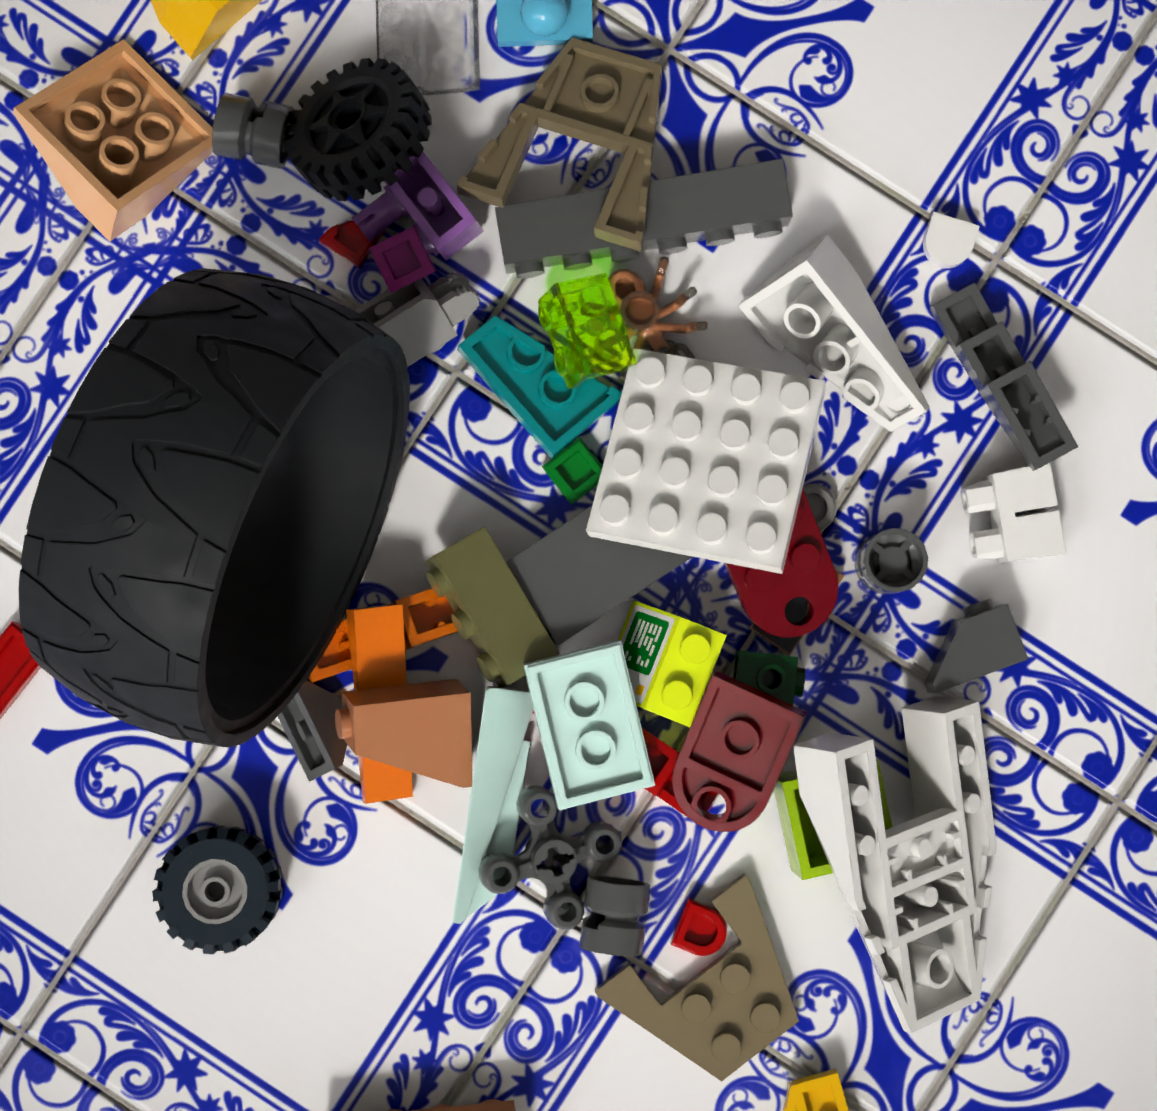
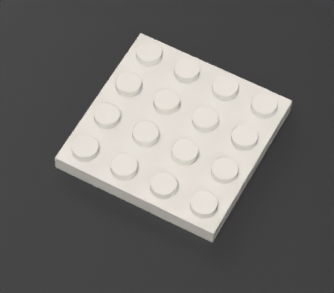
[586,348,826,574]

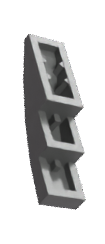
[929,283,1078,471]

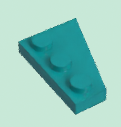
[457,316,622,459]

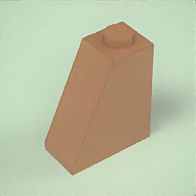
[335,679,473,788]

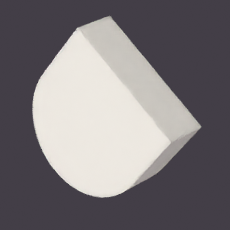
[923,212,980,269]

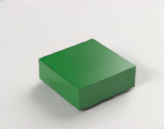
[542,438,603,506]

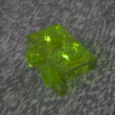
[538,273,637,389]

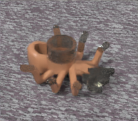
[579,256,708,381]

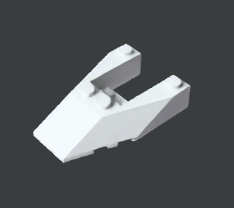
[793,696,996,1033]

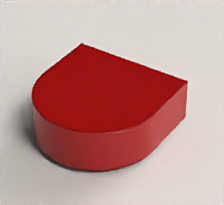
[670,897,727,956]

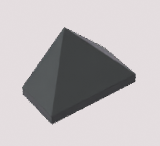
[277,680,347,782]

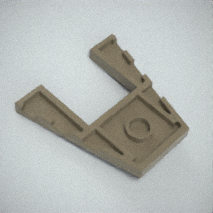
[456,38,662,252]

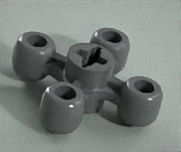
[478,785,622,930]

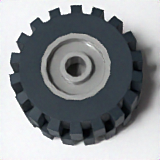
[152,825,283,955]

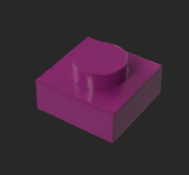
[369,226,436,293]

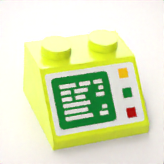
[618,600,727,728]

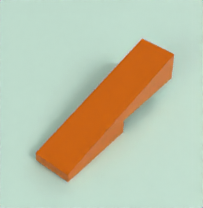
[346,604,413,804]

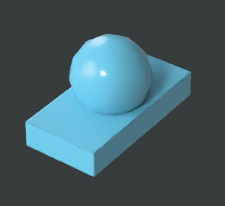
[496,0,593,47]

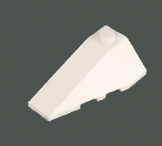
[738,234,930,432]

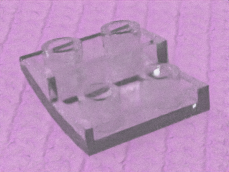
[376,0,480,95]

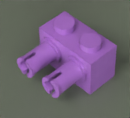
[351,152,484,261]

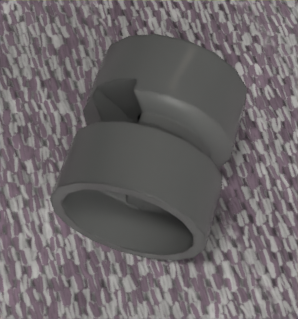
[212,93,294,169]
[855,528,928,594]
[579,876,650,956]

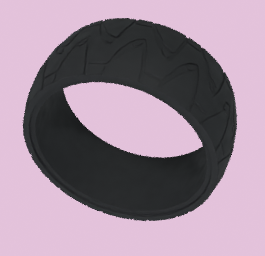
[19,268,410,748]

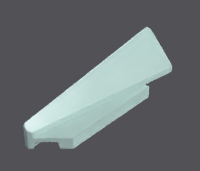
[453,686,533,924]

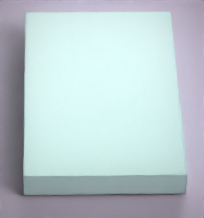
[523,640,655,811]

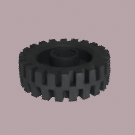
[284,58,432,201]

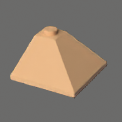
[13,39,213,242]

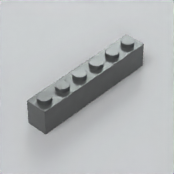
[495,159,793,278]

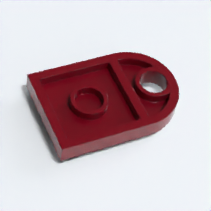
[724,489,838,638]
[672,671,808,832]

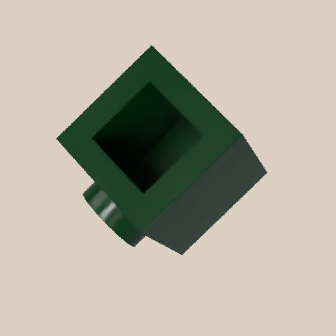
[733,651,805,705]

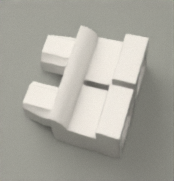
[960,463,1067,563]

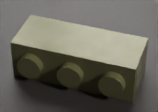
[425,526,560,688]

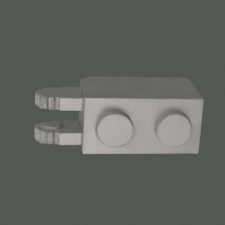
[354,271,481,366]

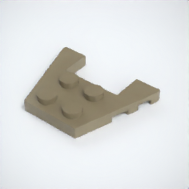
[595,873,799,1082]

